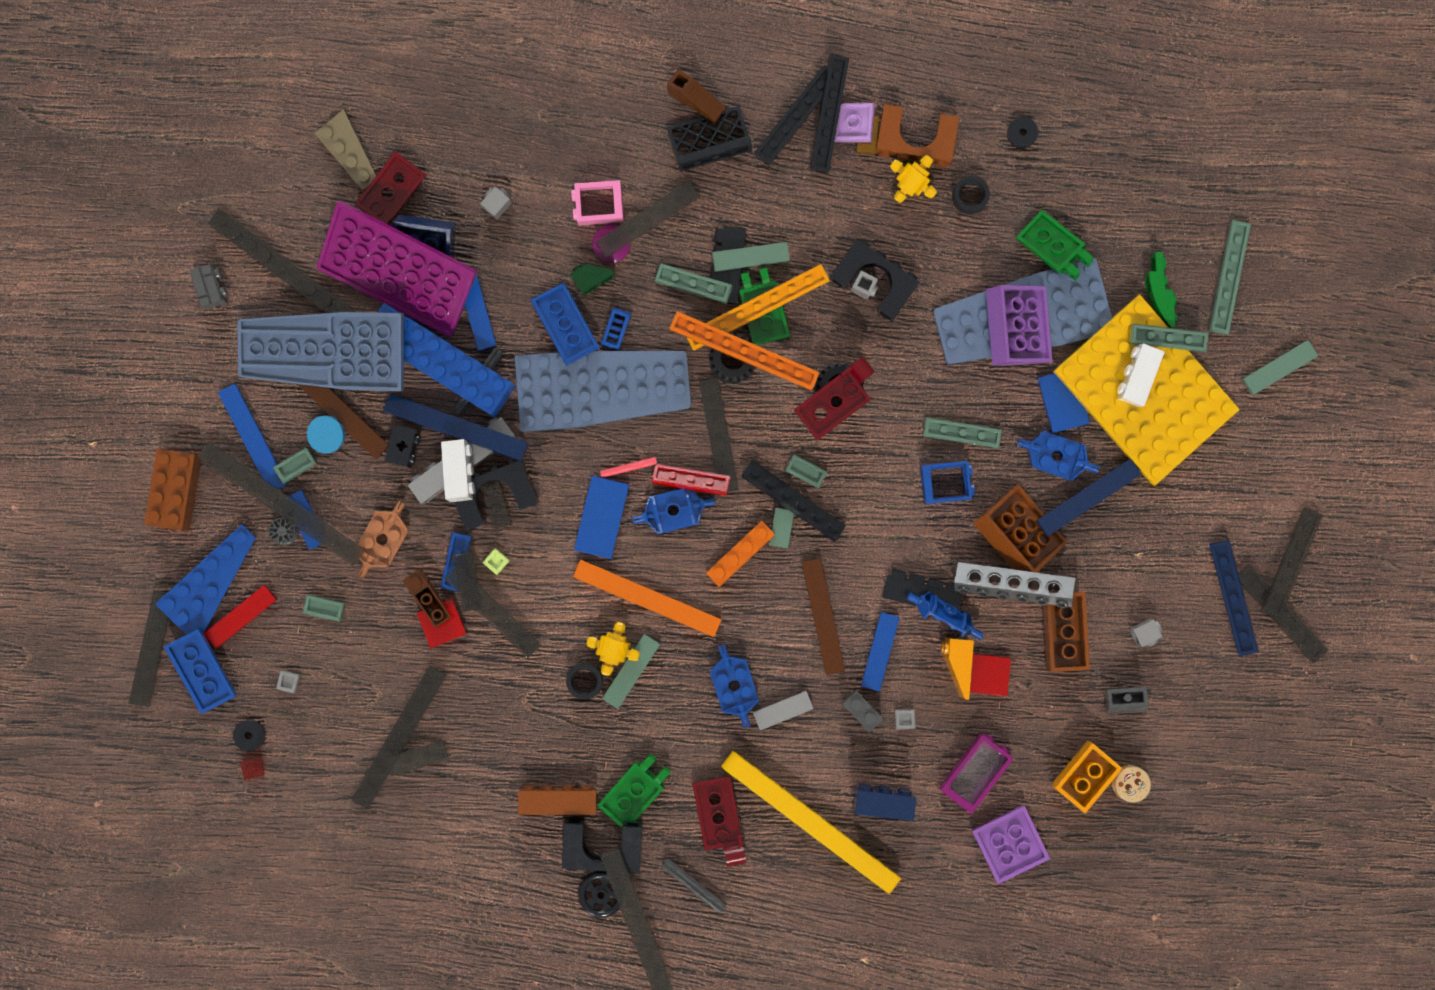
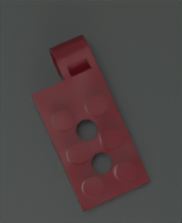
[355,151,426,225]
[794,356,875,441]
[692,776,747,867]

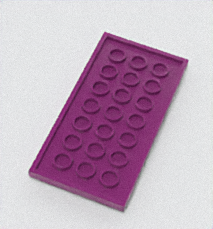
[316,200,477,338]

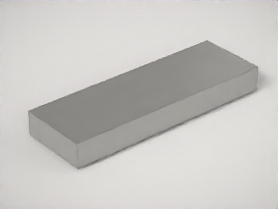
[753,691,813,730]

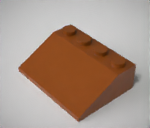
[973,484,1068,573]

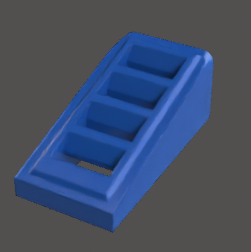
[601,307,632,350]

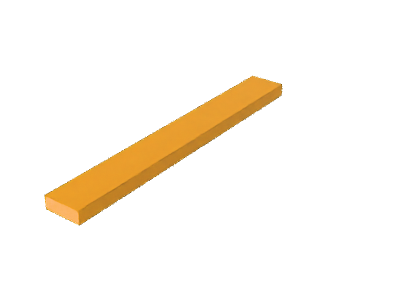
[686,264,830,351]

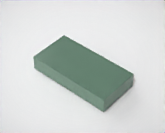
[273,448,317,485]
[785,454,828,489]
[769,508,794,549]
[302,594,346,622]

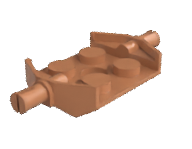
[353,500,409,578]

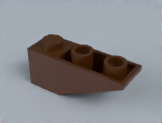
[667,69,726,123]
[402,568,451,628]

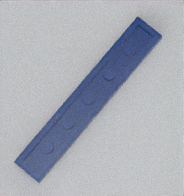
[218,383,289,494]

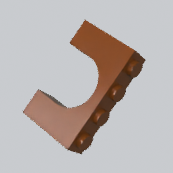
[875,104,959,168]

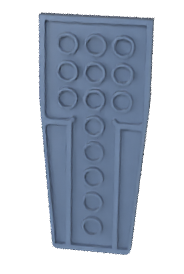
[933,258,1112,365]
[237,312,404,391]
[515,351,691,432]

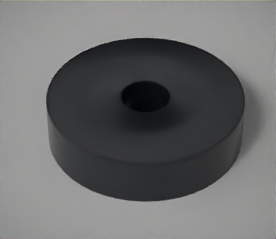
[1007,117,1038,149]
[233,719,266,751]

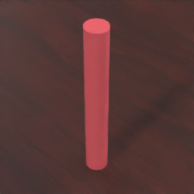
[600,457,657,478]

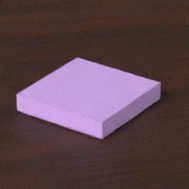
[835,103,875,142]

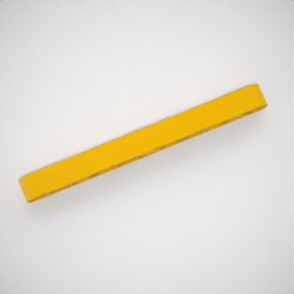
[721,751,902,894]

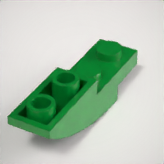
[1144,252,1178,328]

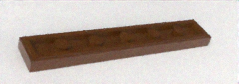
[297,384,388,460]
[801,558,845,675]

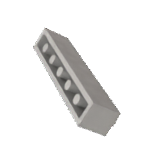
[408,417,517,505]

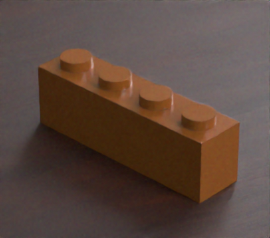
[518,785,597,815]

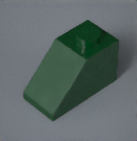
[570,264,615,296]

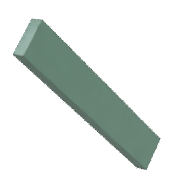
[1208,220,1251,335]

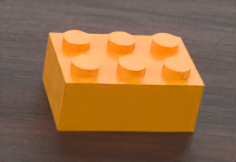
[1051,741,1123,813]

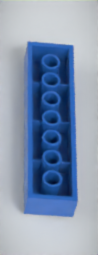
[377,303,516,418]

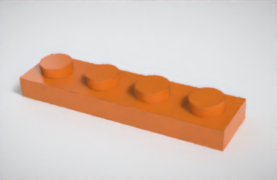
[706,521,775,587]

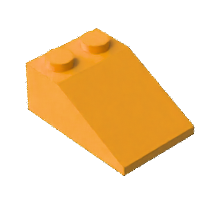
[941,637,974,700]

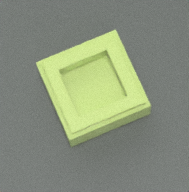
[482,548,510,575]

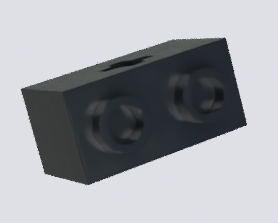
[384,424,421,468]

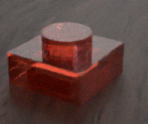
[240,756,265,780]

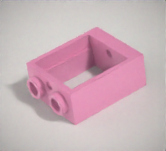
[571,180,624,225]

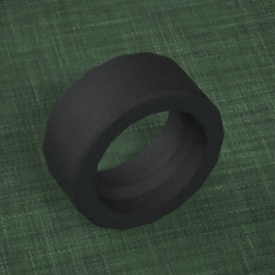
[952,176,990,214]
[566,662,603,700]

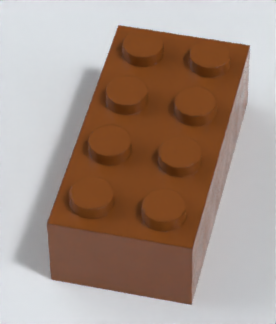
[144,449,202,531]
[1043,592,1090,672]

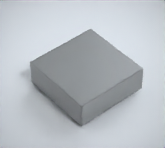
[276,670,301,694]
[894,709,916,730]

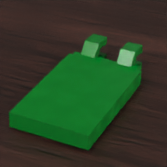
[1016,210,1094,281]
[739,267,790,345]
[597,753,671,828]

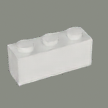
[1117,343,1164,407]
[441,439,475,502]

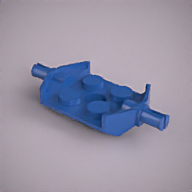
[1017,430,1099,481]
[632,489,715,534]
[907,592,984,640]
[709,644,759,728]

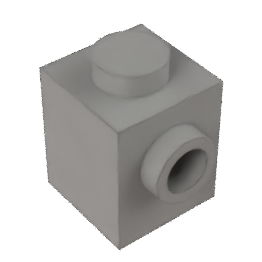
[480,187,512,220]
[851,271,878,300]
[1129,619,1163,647]

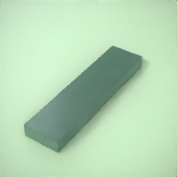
[712,242,790,272]
[655,263,733,304]
[1129,324,1208,352]
[1241,340,1318,396]
[923,417,1002,449]
[602,634,660,709]

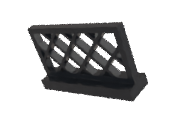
[667,106,752,172]

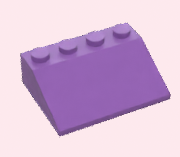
[986,285,1052,366]

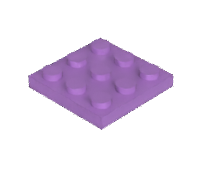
[971,805,1050,884]

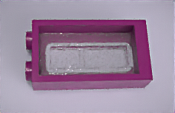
[938,733,1014,814]

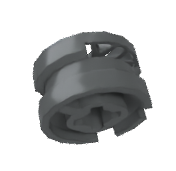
[268,518,299,545]

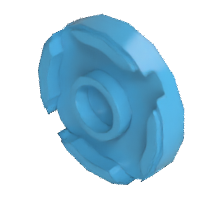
[307,415,346,454]

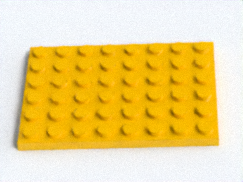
[1053,295,1240,486]

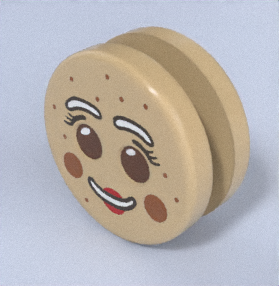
[1112,765,1151,802]

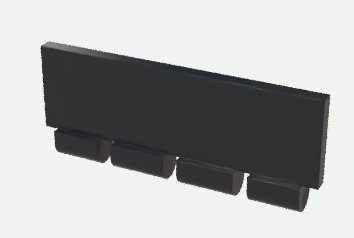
[710,226,746,304]
[882,568,962,609]

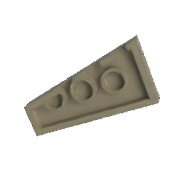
[314,109,376,191]

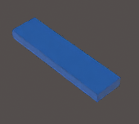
[465,274,497,351]
[861,612,900,692]

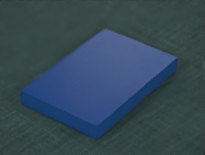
[1037,373,1090,433]

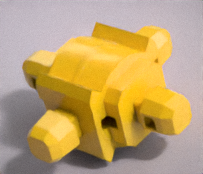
[890,155,937,203]
[586,622,640,676]

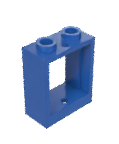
[920,461,975,505]

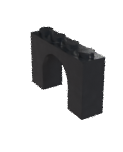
[829,239,920,322]
[454,459,540,531]
[562,817,643,875]

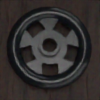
[578,871,625,918]

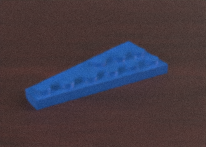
[155,524,256,635]

